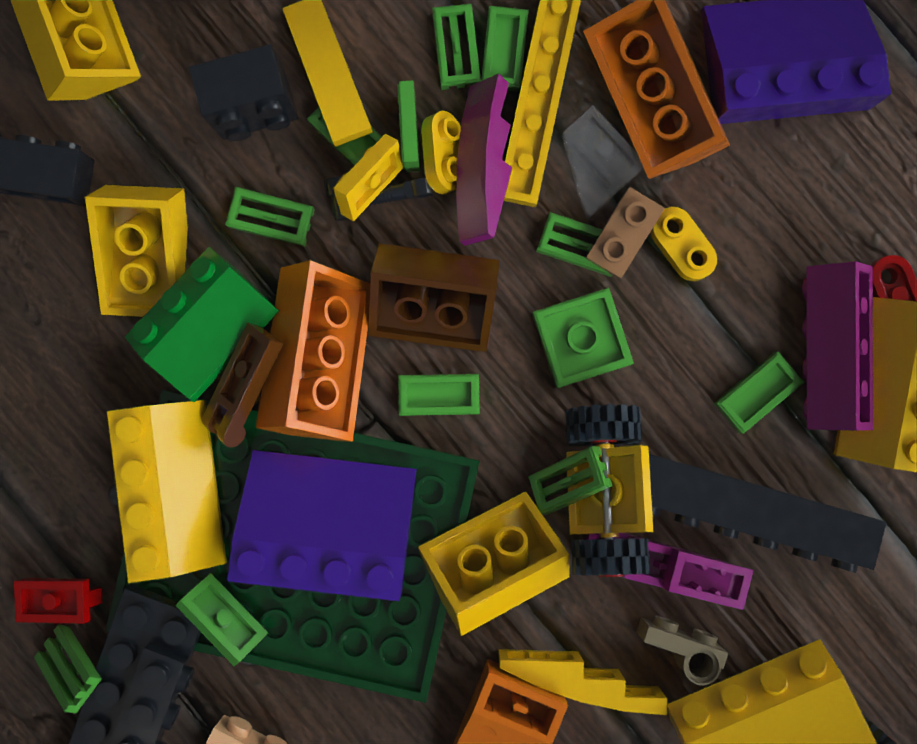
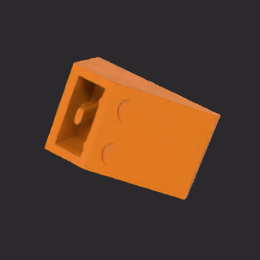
[453,659,568,744]

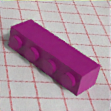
[802,261,873,431]

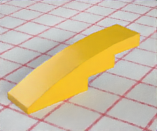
[282,0,373,147]
[498,649,667,715]

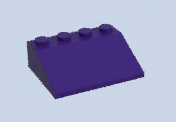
[701,0,891,124]
[228,450,417,601]

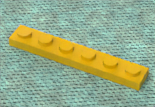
[504,0,581,208]

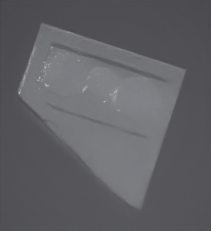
[562,105,644,219]

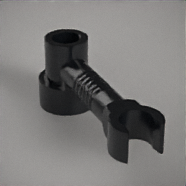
[323,176,433,221]

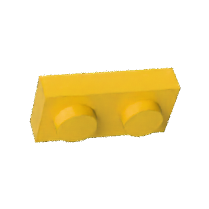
[333,134,403,221]

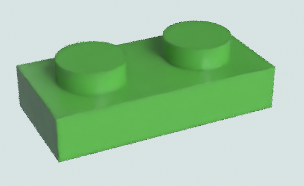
[176,573,268,667]

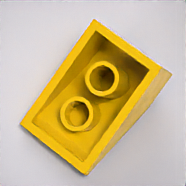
[85,185,188,317]

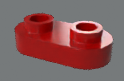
[870,255,917,302]

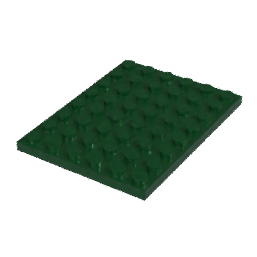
[105,390,480,703]

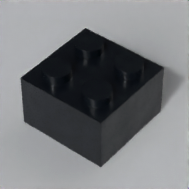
[189,44,299,141]

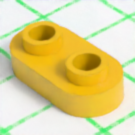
[421,111,461,194]
[650,207,717,281]

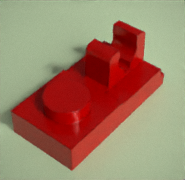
[14,578,103,624]

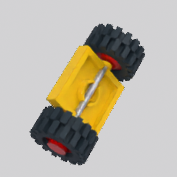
[565,404,653,577]

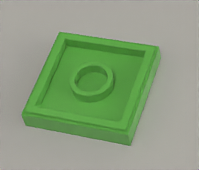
[532,288,634,388]

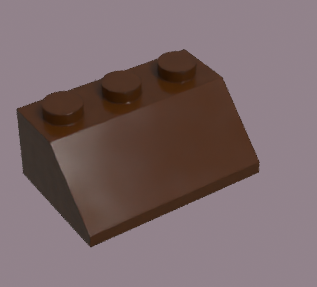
[368,243,500,352]

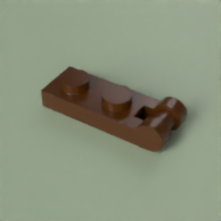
[202,323,283,447]

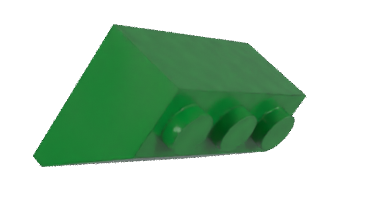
[125,247,279,402]

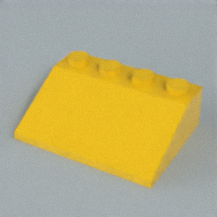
[667,639,877,744]

